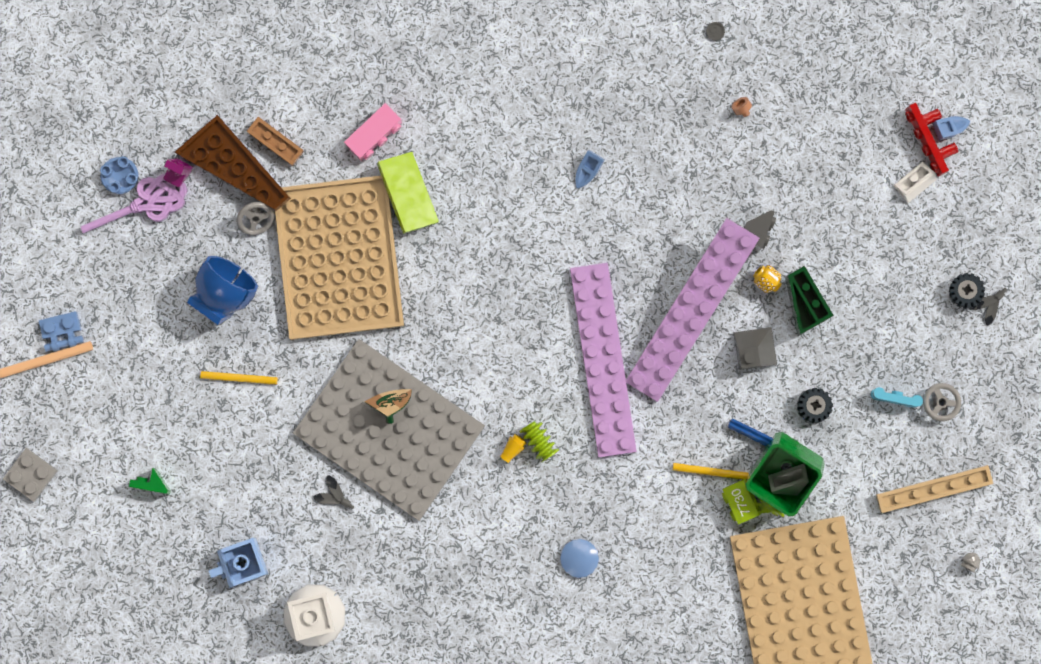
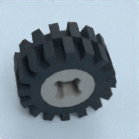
[949,273,985,309]
[797,388,833,423]

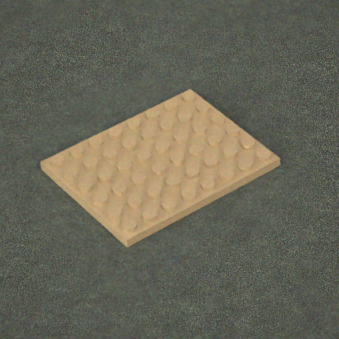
[275,176,404,340]
[730,516,873,664]

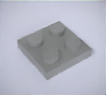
[3,448,58,502]

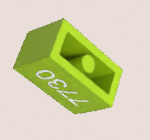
[722,478,762,524]

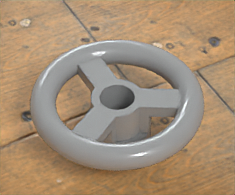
[236,202,274,235]
[923,383,961,421]

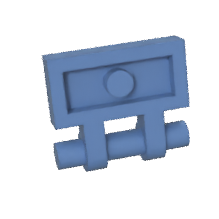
[39,311,84,352]

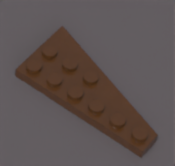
[175,115,291,211]

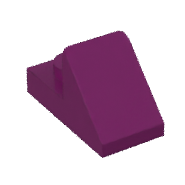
[163,158,194,187]

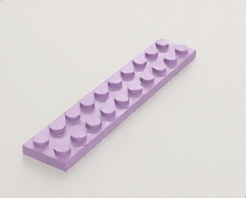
[626,218,760,402]
[570,263,637,458]

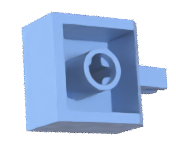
[209,538,268,588]

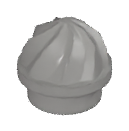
[961,553,981,572]

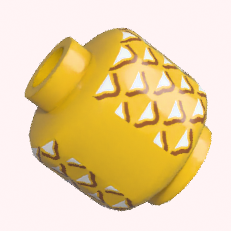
[753,265,782,293]

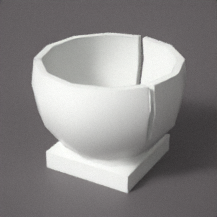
[284,585,345,647]

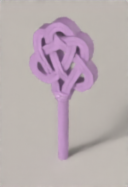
[80,174,187,233]

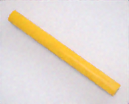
[200,371,278,385]
[672,463,749,480]

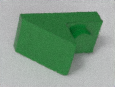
[129,468,171,494]

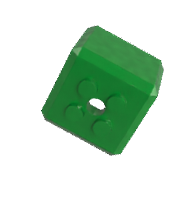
[746,432,825,517]

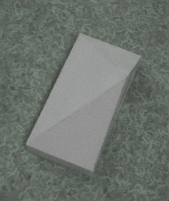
[768,464,809,496]

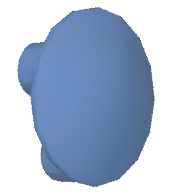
[100,156,139,194]
[560,539,599,578]

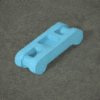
[871,387,923,408]

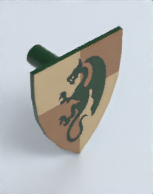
[365,389,412,424]

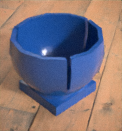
[187,256,258,325]

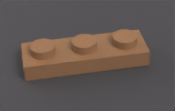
[247,117,304,166]

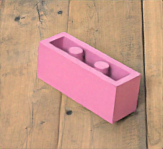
[344,103,402,161]

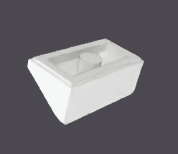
[894,162,937,203]

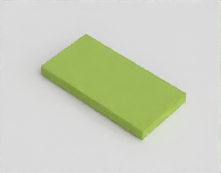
[376,152,439,234]

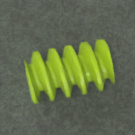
[519,420,559,463]

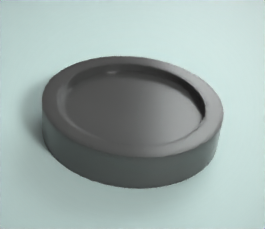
[706,22,725,41]

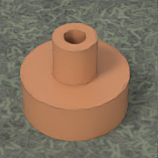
[731,97,752,117]

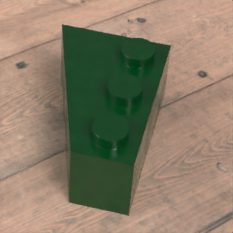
[785,266,834,337]

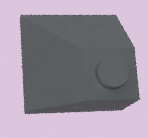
[733,327,777,370]

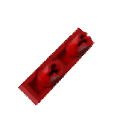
[905,102,959,177]

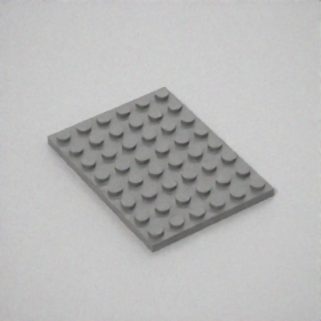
[293,339,485,521]

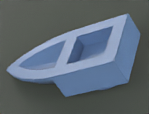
[932,116,970,141]
[575,150,605,188]

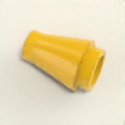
[500,434,527,463]

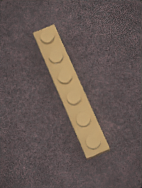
[876,465,994,513]

